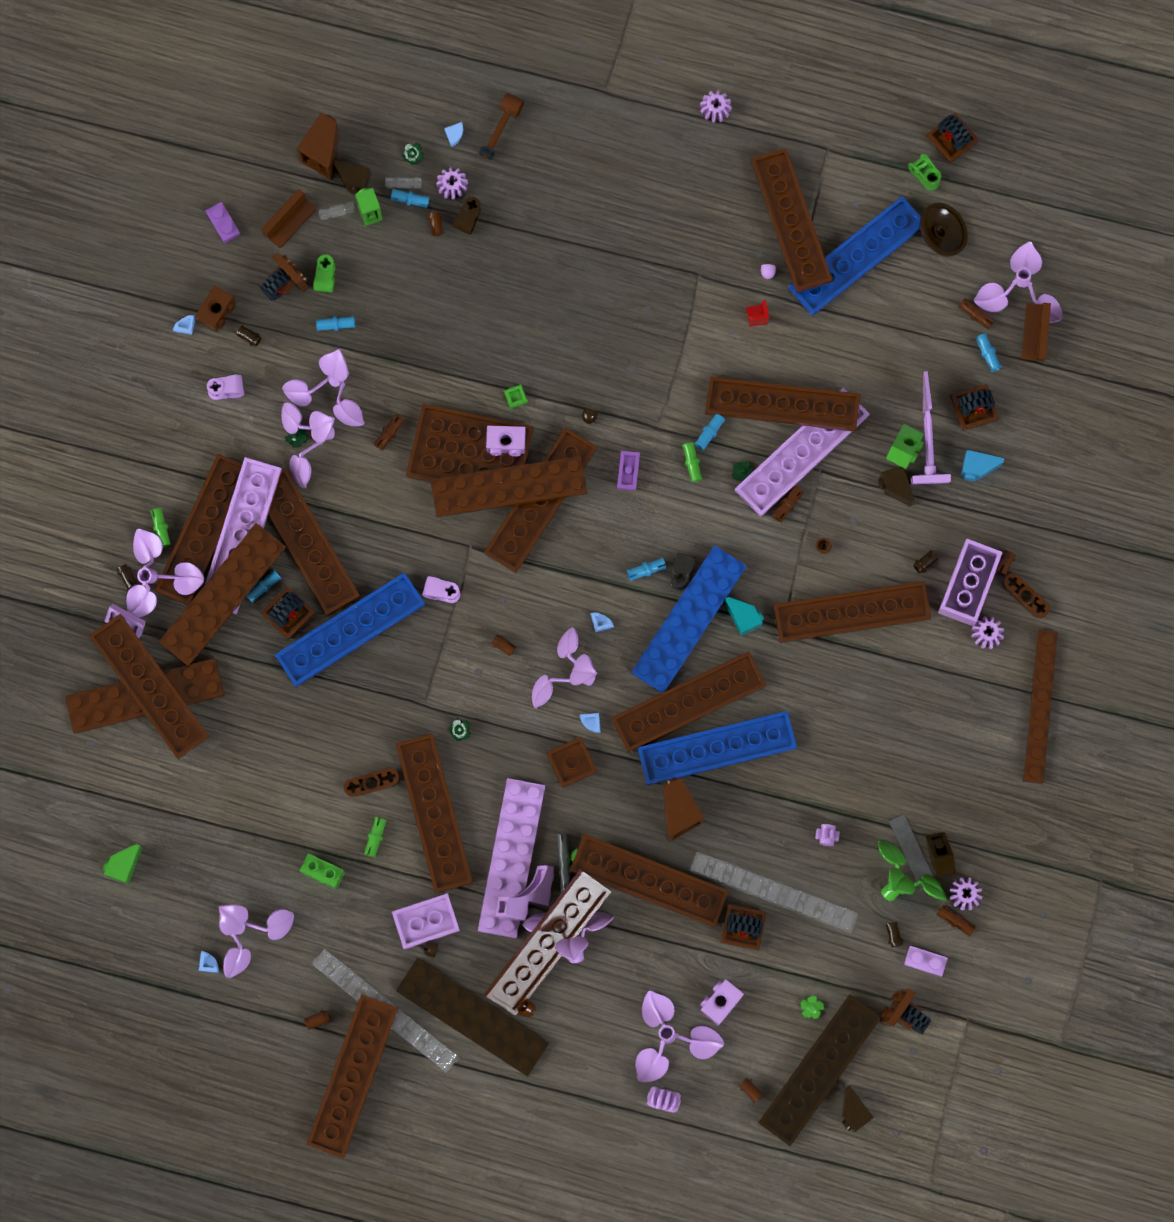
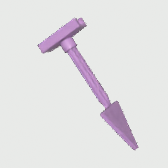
[910,371,951,485]

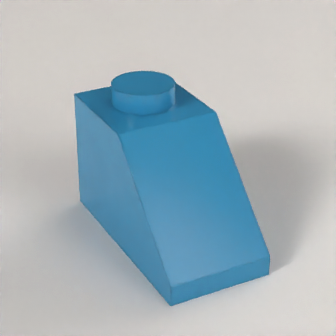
[960,450,1004,481]

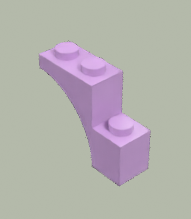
[496,865,554,921]

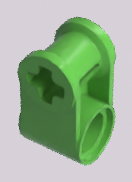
[908,153,941,191]
[313,255,335,293]

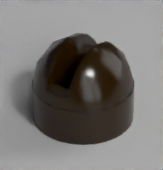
[582,408,598,424]
[423,941,439,958]

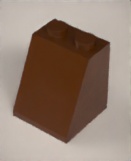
[297,113,340,180]
[663,777,704,842]

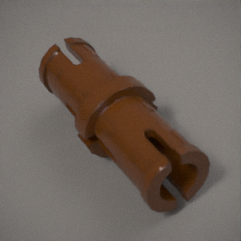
[958,298,995,330]
[373,414,405,451]
[772,486,804,523]
[937,905,976,937]

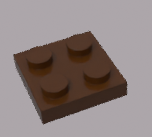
[546,737,597,788]

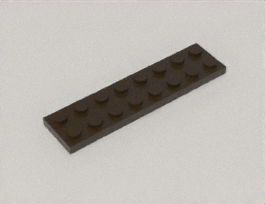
[396,958,549,1077]
[758,994,882,1146]

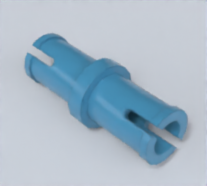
[391,188,430,208]
[316,316,355,331]
[975,333,1002,372]
[694,414,725,451]
[626,558,666,581]
[247,569,282,603]

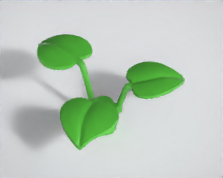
[877,840,947,901]

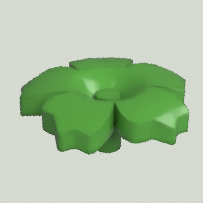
[800,995,824,1020]

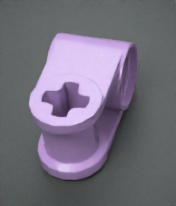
[207,375,244,400]
[422,577,461,603]

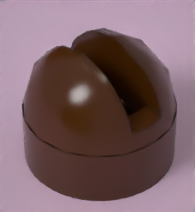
[816,538,832,554]
[519,1000,536,1017]

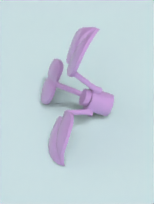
[974,242,1062,323]
[282,349,365,426]
[281,402,335,488]
[126,529,204,617]
[532,627,597,709]
[219,904,294,978]
[522,912,614,963]
[636,991,724,1082]

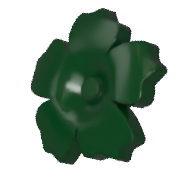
[402,142,424,165]
[285,428,308,448]
[731,461,753,483]
[449,718,471,741]

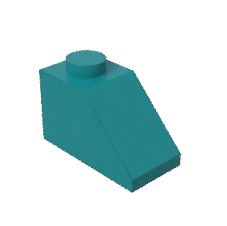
[724,597,764,636]

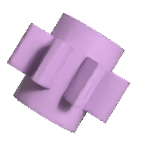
[815,824,840,846]

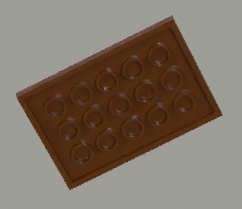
[406,403,534,482]

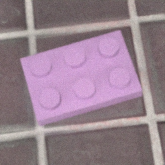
[392,893,460,950]

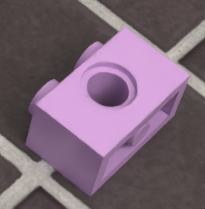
[486,426,526,456]
[700,979,744,1026]

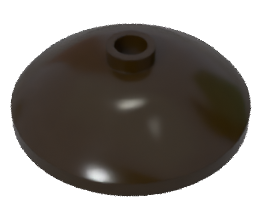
[920,203,968,257]

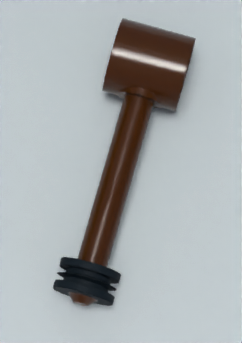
[479,92,525,160]

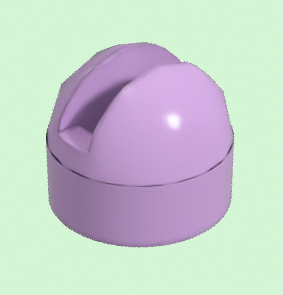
[761,264,776,279]

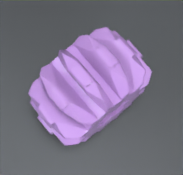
[700,90,732,123]
[436,167,468,200]
[971,617,1004,649]
[949,877,983,911]
[647,1086,681,1113]

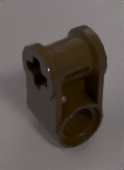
[453,197,481,235]

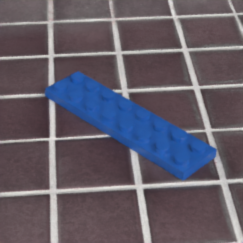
[788,196,921,316]
[631,545,747,693]
[275,572,425,687]
[637,711,797,786]

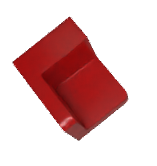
[746,300,769,327]

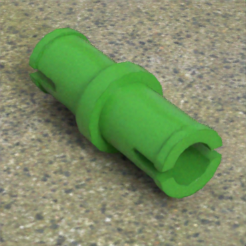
[682,442,703,482]
[150,508,171,548]
[364,817,387,858]

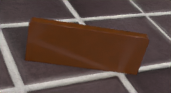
[261,189,316,248]
[1021,303,1051,362]

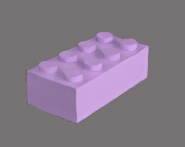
[938,539,1003,626]

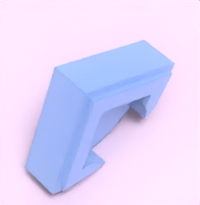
[444,122,463,147]
[173,315,196,335]
[590,612,614,633]
[580,713,601,733]
[199,951,219,973]

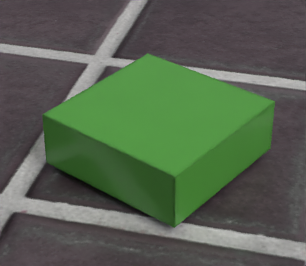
[504,385,528,409]

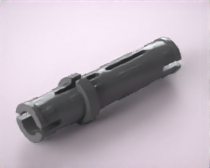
[557,833,573,893]

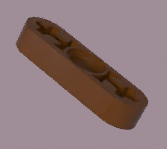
[1003,573,1050,619]
[344,768,399,797]

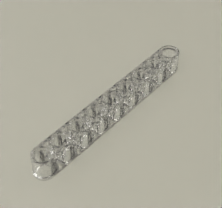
[689,852,859,933]
[311,948,459,1073]

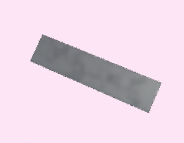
[889,815,934,890]

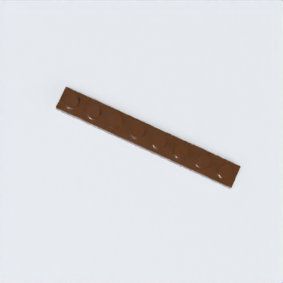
[1023,630,1058,784]

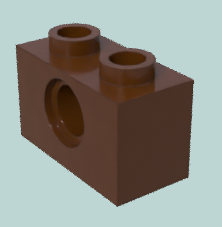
[195,285,236,332]

